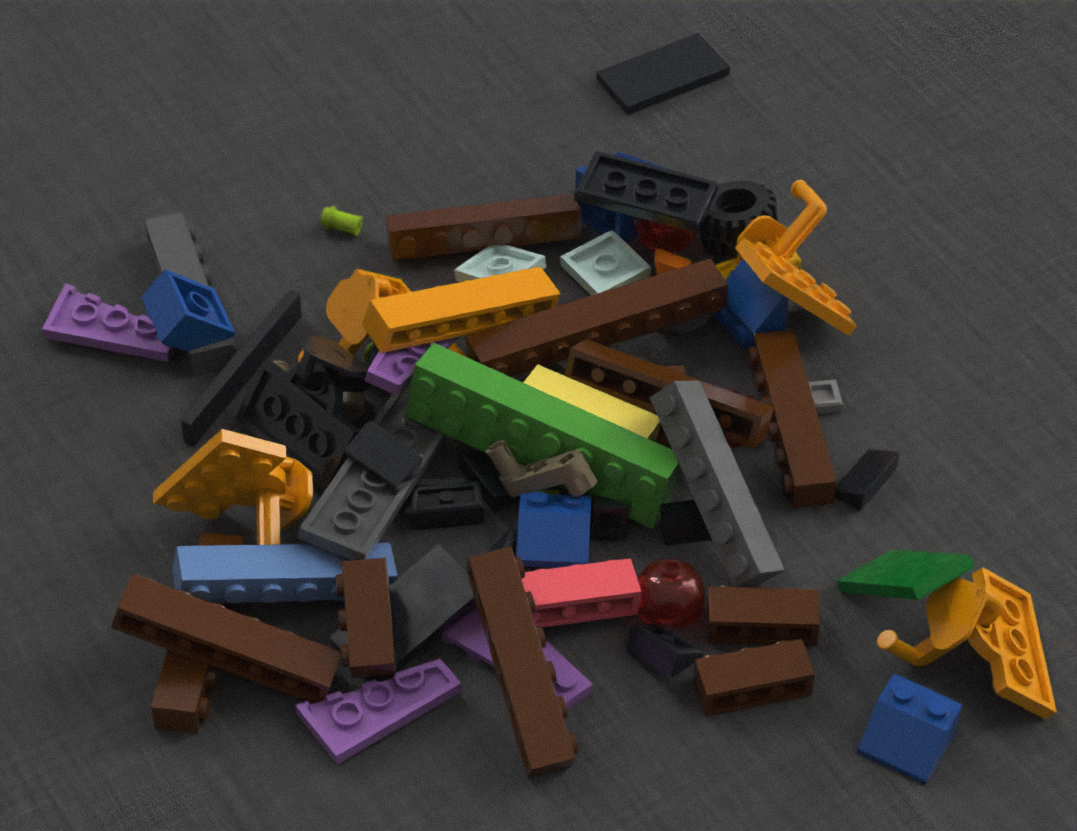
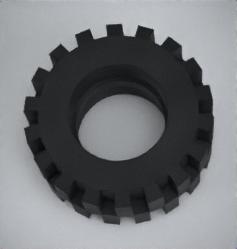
[699,180,779,258]

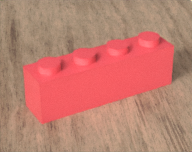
[522,558,642,627]

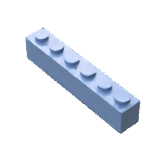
[172,543,398,604]

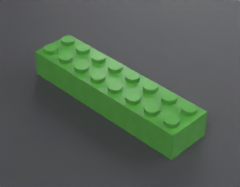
[405,343,680,529]

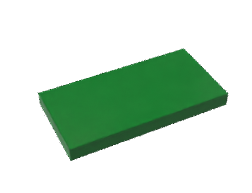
[836,550,975,600]

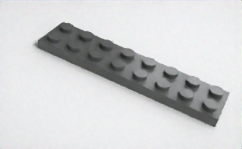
[298,381,447,560]

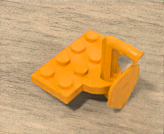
[735,180,857,336]
[298,268,466,363]
[153,429,313,545]
[877,567,1057,719]

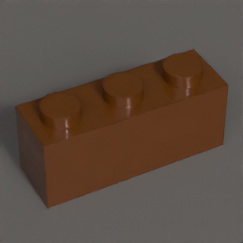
[336,557,396,678]
[707,586,820,646]
[693,639,815,717]

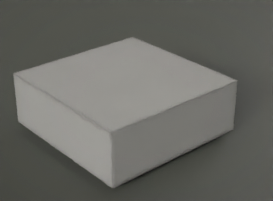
[808,379,843,415]

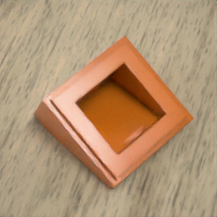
[654,249,691,275]

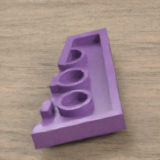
[42,283,176,362]
[364,336,461,395]
[441,608,593,710]
[295,659,461,764]

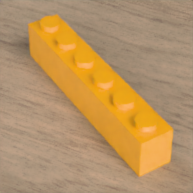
[362,266,561,353]

